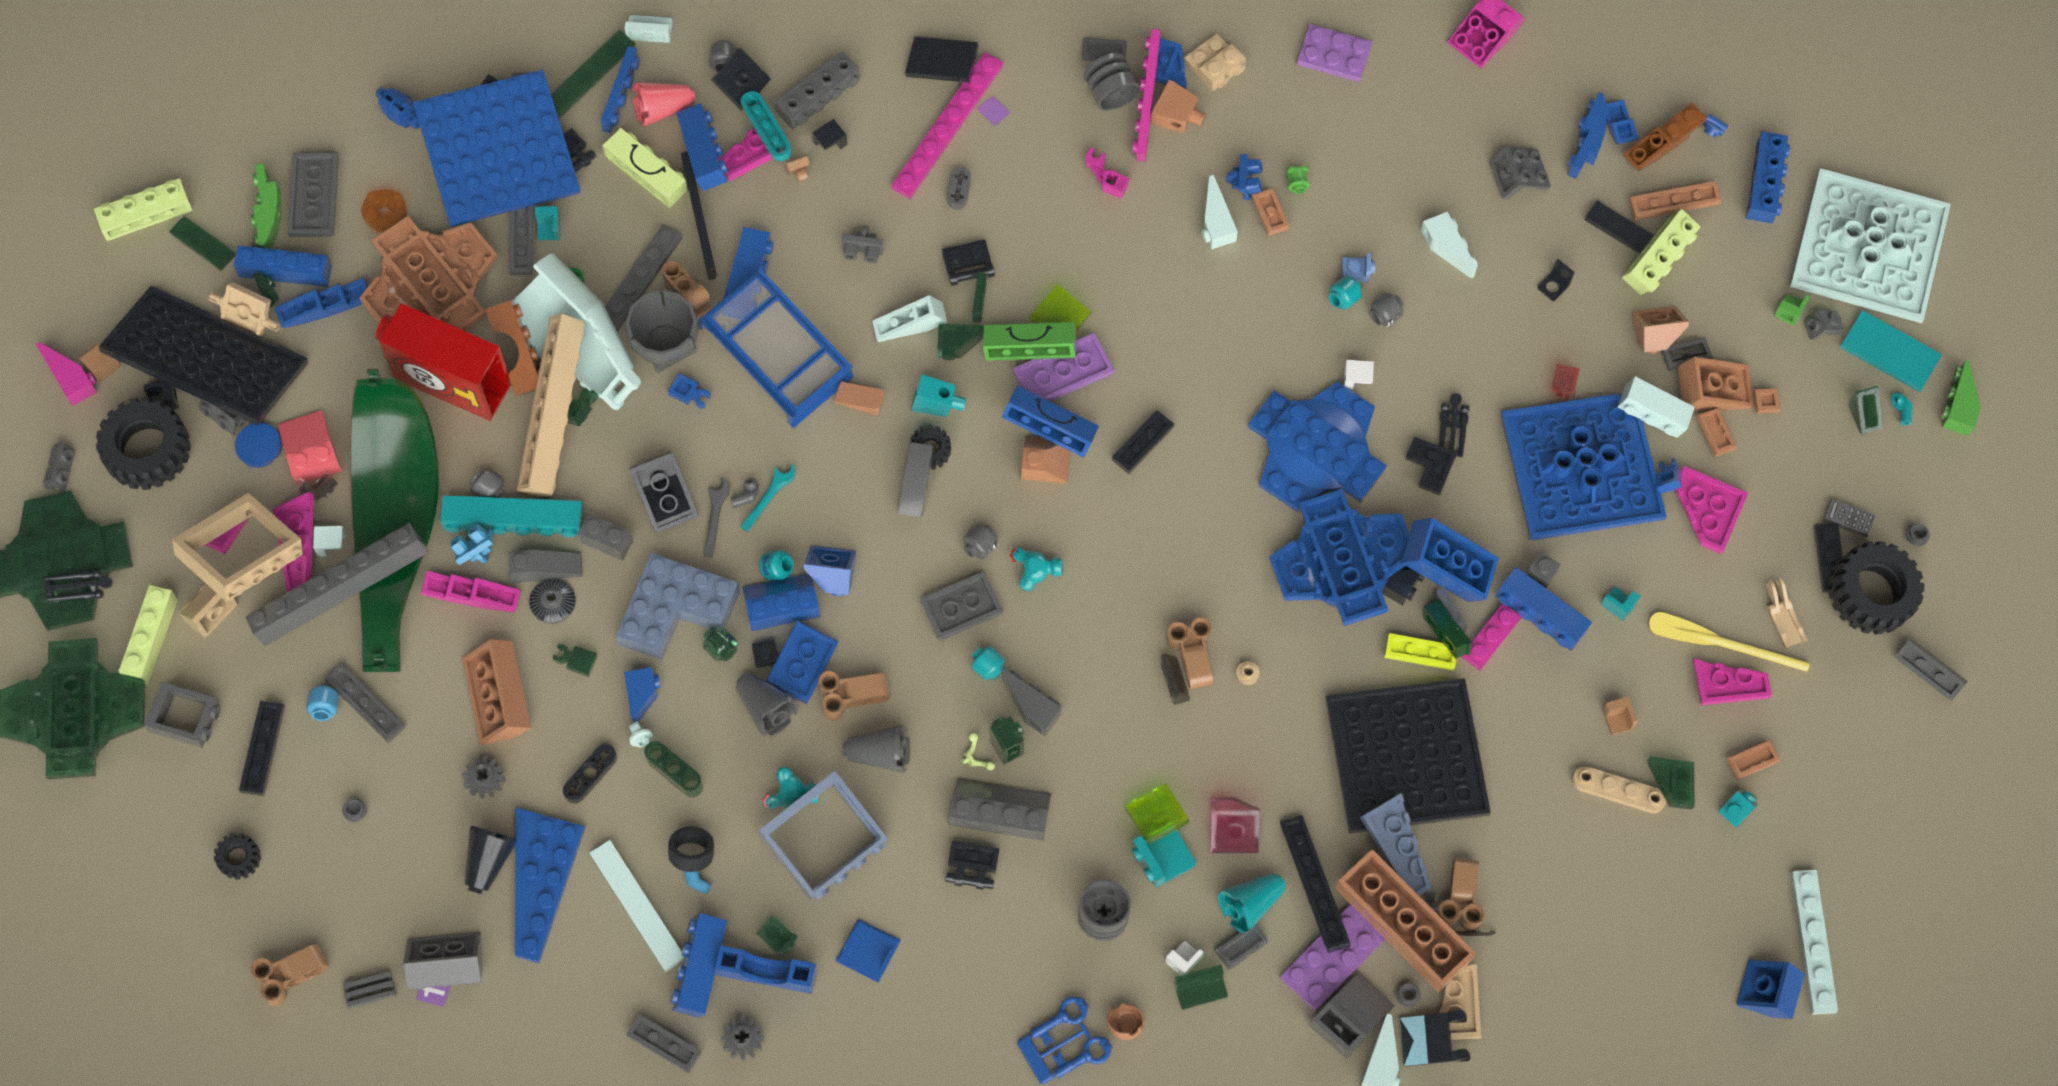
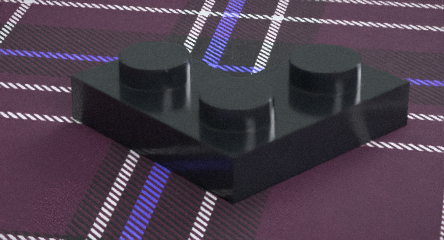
[1406,437,1457,496]

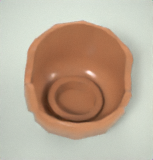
[1106,1003,1145,1041]

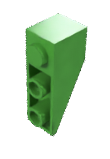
[1941,360,1981,436]

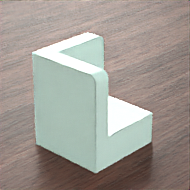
[313,526,346,556]

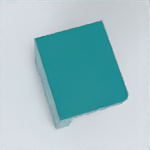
[535,206,560,241]
[1601,587,1641,621]

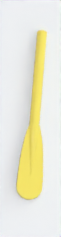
[1649,612,1810,671]

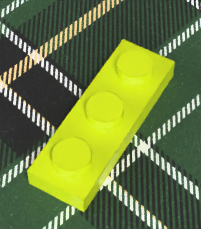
[1385,633,1456,671]

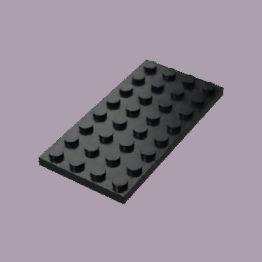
[99,286,308,426]

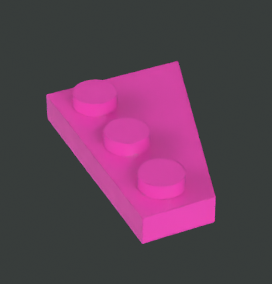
[721,129,783,182]

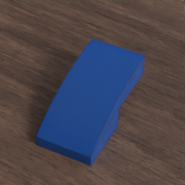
[1606,100,1638,145]

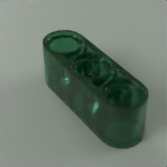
[644,741,703,798]

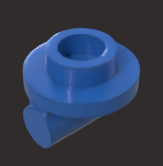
[1703,114,1729,138]

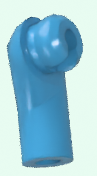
[683,871,712,895]

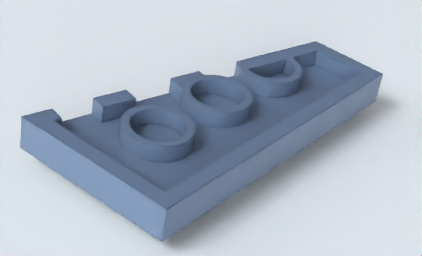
[1360,793,1431,895]

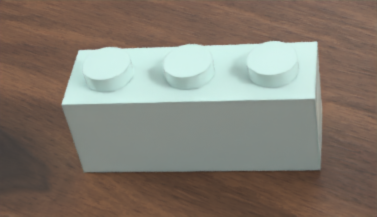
[1618,376,1695,438]

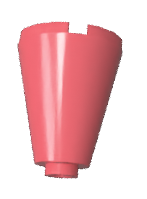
[632,82,696,126]

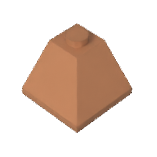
[1632,306,1689,354]
[1021,436,1070,484]

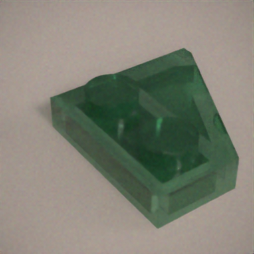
[1647,756,1695,810]

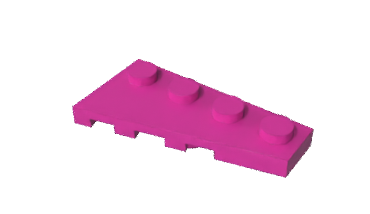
[272,492,314,592]

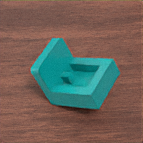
[1718,789,1758,828]

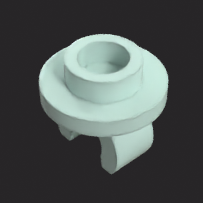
[629,721,653,747]

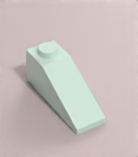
[1201,175,1238,249]
[872,295,947,342]
[1361,1013,1401,1086]

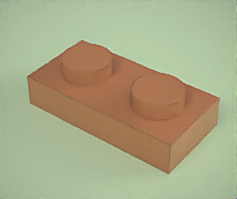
[1251,188,1289,236]

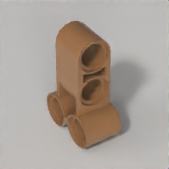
[662,261,712,320]
[1167,617,1213,690]
[819,671,890,720]
[1439,857,1484,931]
[251,944,329,1007]

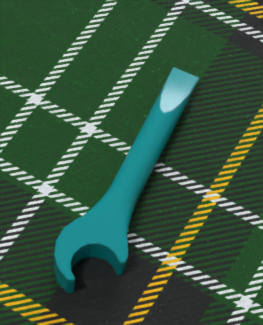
[740,464,796,532]

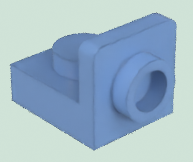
[1342,253,1375,282]

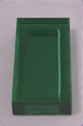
[972,272,987,323]

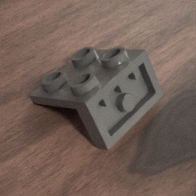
[1489,147,1551,199]

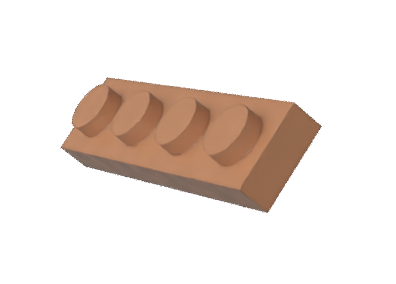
[1629,181,1722,220]

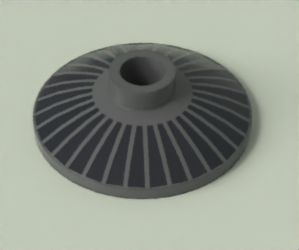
[529,579,576,624]

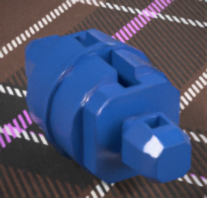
[376,87,420,129]

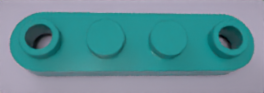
[741,91,792,161]

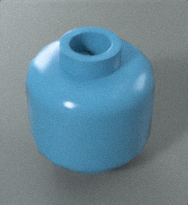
[306,684,339,721]

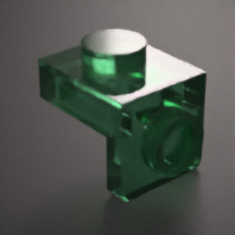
[252,270,279,308]
[755,915,798,955]

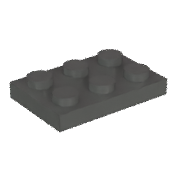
[920,571,1003,641]

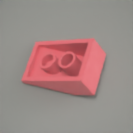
[278,410,342,486]

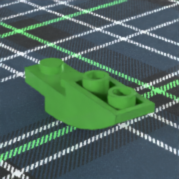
[250,163,281,249]

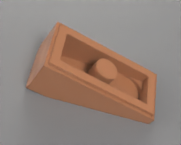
[834,382,885,416]

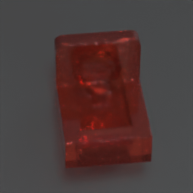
[1551,364,1580,399]

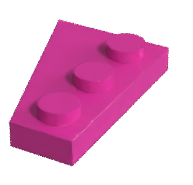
[1692,658,1772,706]

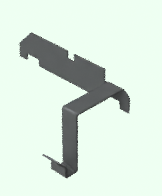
[1426,892,1496,937]

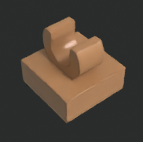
[785,156,810,183]

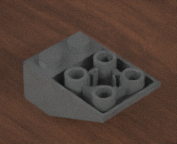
[1310,974,1395,1059]

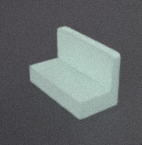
[625,15,673,43]

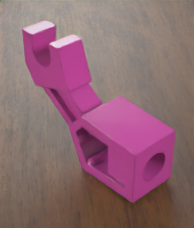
[1085,147,1129,199]

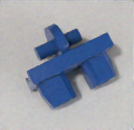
[1226,154,1263,200]

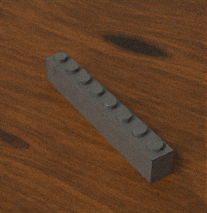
[245,523,429,646]

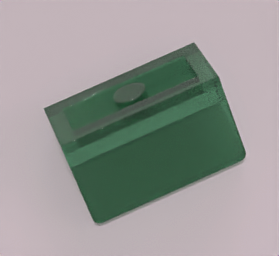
[1173,965,1228,1010]

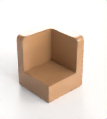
[79,342,120,383]
[1602,697,1638,735]

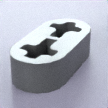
[947,167,971,210]

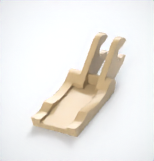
[1766,577,1808,648]

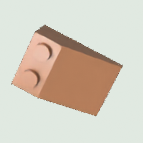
[1678,357,1754,411]

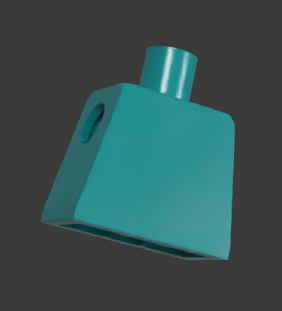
[911,374,966,417]

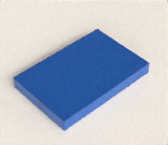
[766,621,838,704]

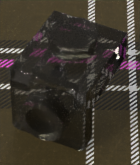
[297,474,338,502]

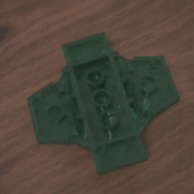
[0,490,133,631]
[0,638,145,780]

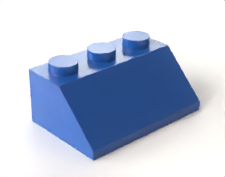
[742,574,820,631]

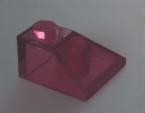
[1210,797,1260,853]

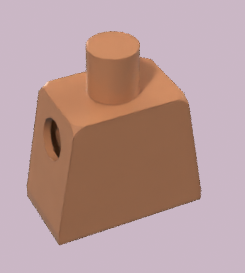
[1150,80,1206,132]

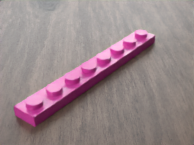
[891,52,1003,199]

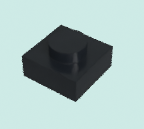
[752,639,778,669]

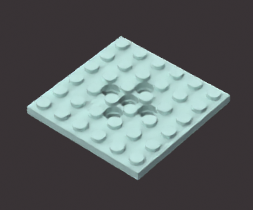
[1790,168,1951,323]

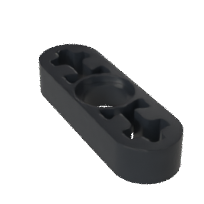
[563,744,617,804]

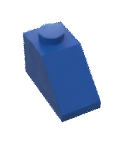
[624,667,661,723]

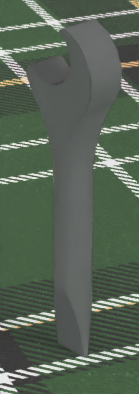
[704,478,730,557]

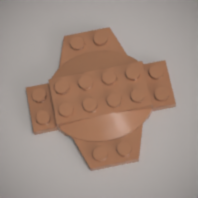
[359,216,498,331]

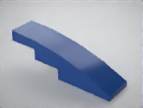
[275,278,368,328]

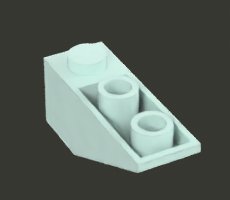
[1421,212,1477,278]

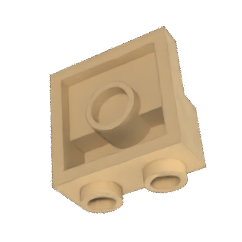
[1184,33,1246,91]

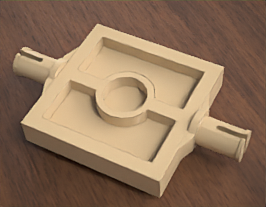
[208,282,280,337]

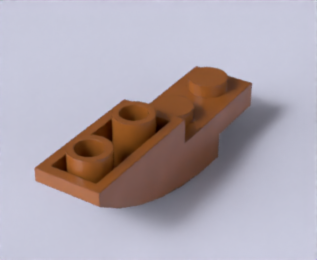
[1623,102,1707,171]

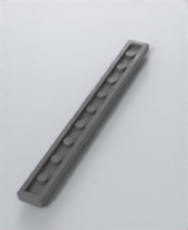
[510,73,533,275]

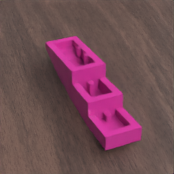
[420,571,521,613]

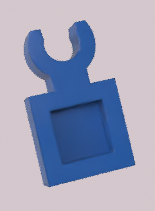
[668,374,711,409]
[1656,458,1682,494]

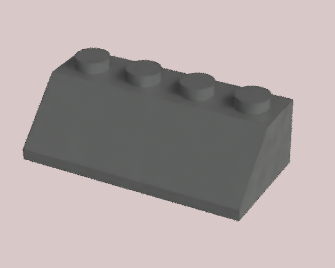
[949,779,1051,841]

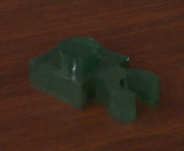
[567,387,599,426]
[552,644,598,677]

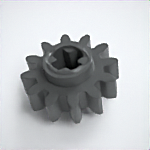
[462,755,506,799]
[721,1016,765,1061]

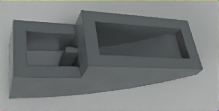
[898,442,933,517]

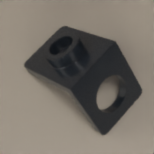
[1537,259,1575,302]

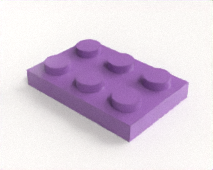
[1297,24,1372,82]

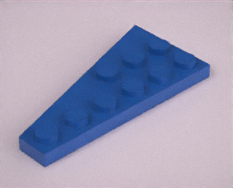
[515,808,585,964]

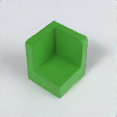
[1774,294,1810,326]

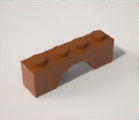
[485,300,540,396]

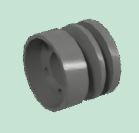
[1083,53,1140,111]
[1078,880,1131,941]

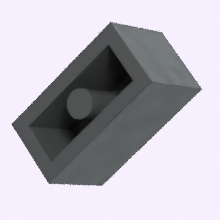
[578,514,633,561]

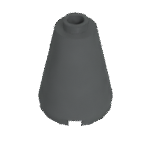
[736,673,799,736]
[843,725,910,772]

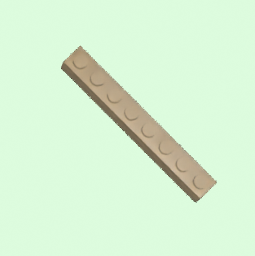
[517,313,585,498]

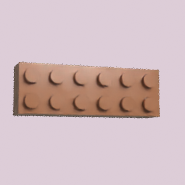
[1335,849,1476,993]

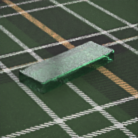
[169,216,236,271]

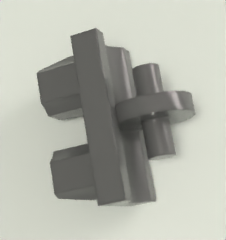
[842,226,884,263]

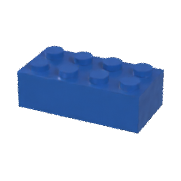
[1401,518,1499,602]

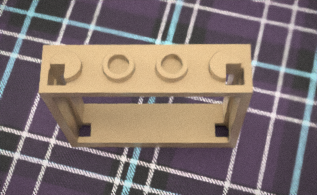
[172,493,303,602]

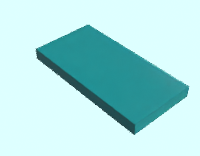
[1840,310,1942,392]

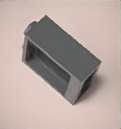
[144,682,221,748]

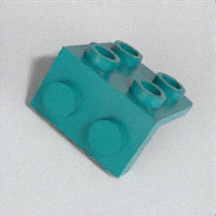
[1131,826,1196,888]

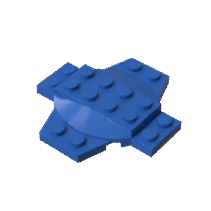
[1248,382,1387,512]
[1269,489,1409,626]

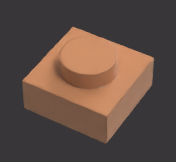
[1753,388,1781,414]

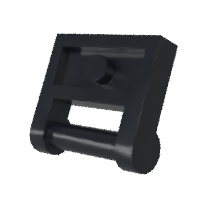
[942,240,995,286]

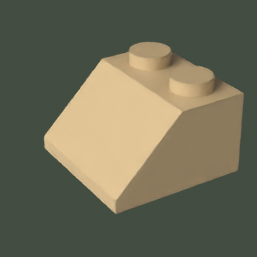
[180,584,238,638]

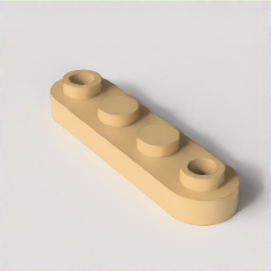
[1572,766,1667,813]

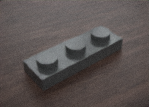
[1895,637,1968,701]
[626,1014,702,1074]

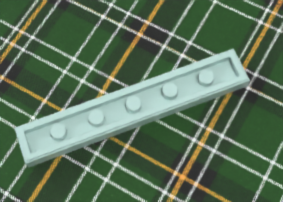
[590,840,685,972]

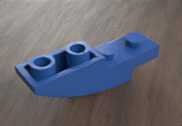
[1568,92,1607,179]

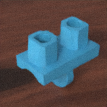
[451,524,494,565]

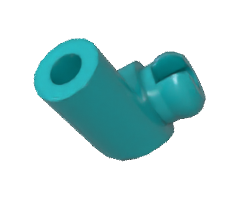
[1890,392,1913,426]

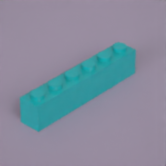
[440,495,584,537]

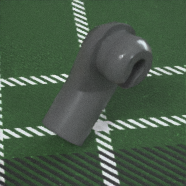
[731,478,759,508]

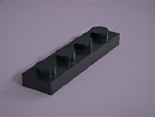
[239,700,285,796]

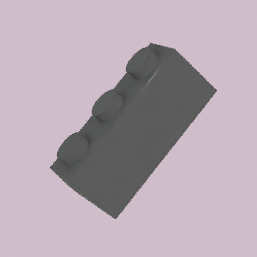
[403,932,483,989]

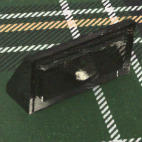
[1160,654,1190,705]

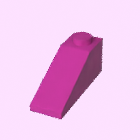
[36,342,97,406]

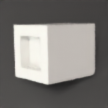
[1344,360,1374,390]
[1165,941,1204,978]

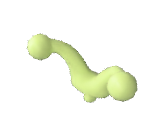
[962,733,995,771]

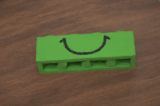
[983,322,1077,361]

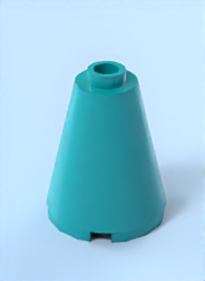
[1217,873,1286,933]

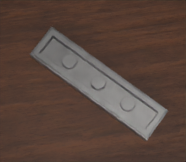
[324,662,406,743]

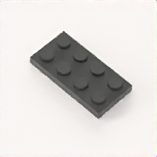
[288,153,339,237]

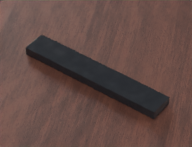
[681,152,717,280]
[1280,815,1351,953]

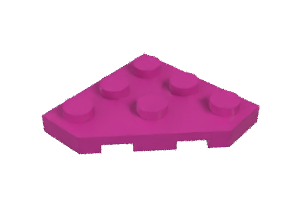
[1675,466,1748,554]

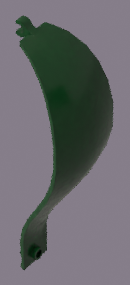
[351,369,439,672]

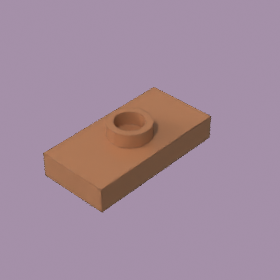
[1696,408,1737,457]
[1726,740,1780,781]

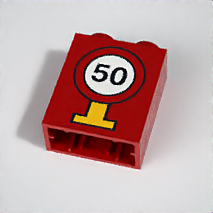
[375,303,512,422]

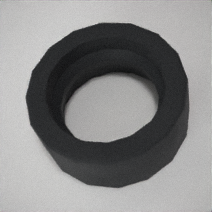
[668,826,714,872]

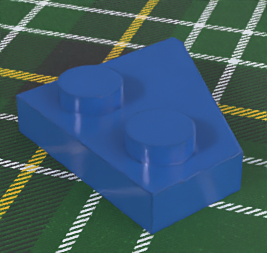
[1155,38,1187,89]

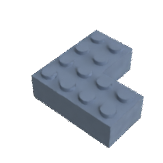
[616,553,740,660]

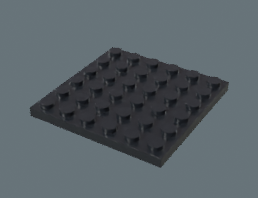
[1325,678,1491,834]

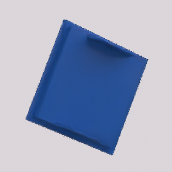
[836,919,901,983]

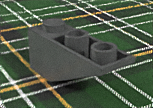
[1002,669,1062,737]

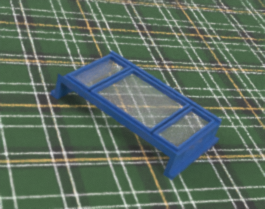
[698,268,854,429]

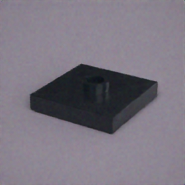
[710,48,771,111]

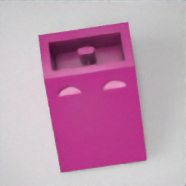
[1447,0,1526,68]

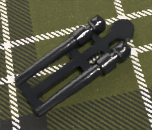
[1439,393,1469,458]
[45,569,113,601]

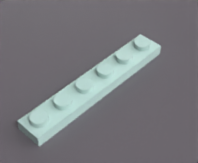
[1791,870,1838,1015]

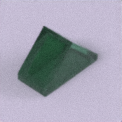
[1848,386,1883,434]

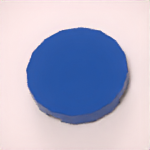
[235,423,282,468]

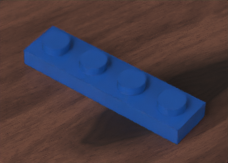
[600,46,640,133]

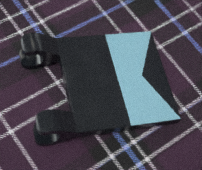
[1400,1010,1471,1067]

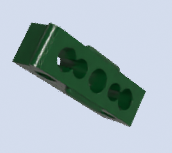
[1423,599,1471,659]

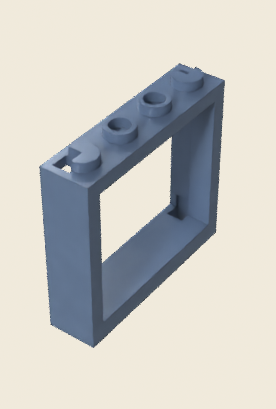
[757,771,888,900]

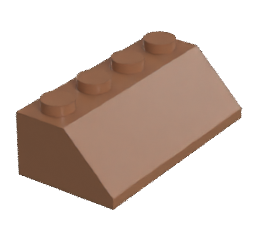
[462,639,531,745]

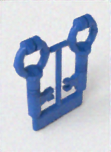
[1017,997,1113,1084]

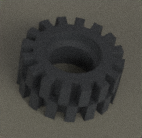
[909,425,951,470]
[214,833,261,880]

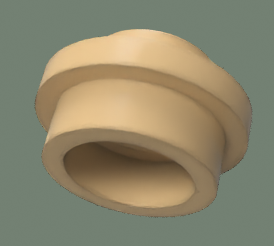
[1236,661,1260,685]

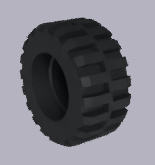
[96,398,191,490]
[1828,541,1925,635]

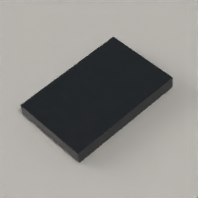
[905,36,979,83]

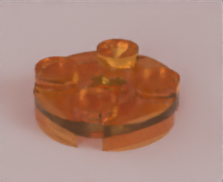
[361,189,408,233]

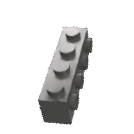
[775,51,860,130]

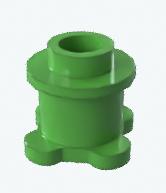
[1285,165,1310,194]

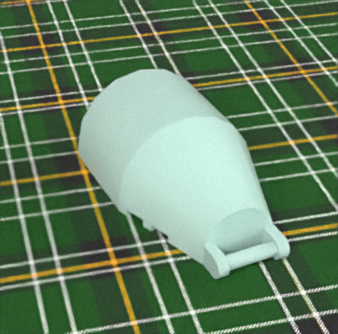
[513,253,641,410]

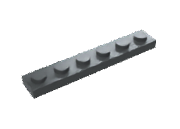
[605,225,682,332]

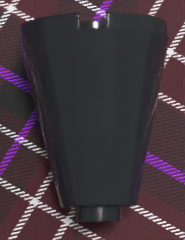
[465,825,517,895]

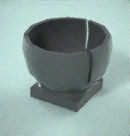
[625,290,700,373]

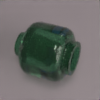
[702,627,737,662]

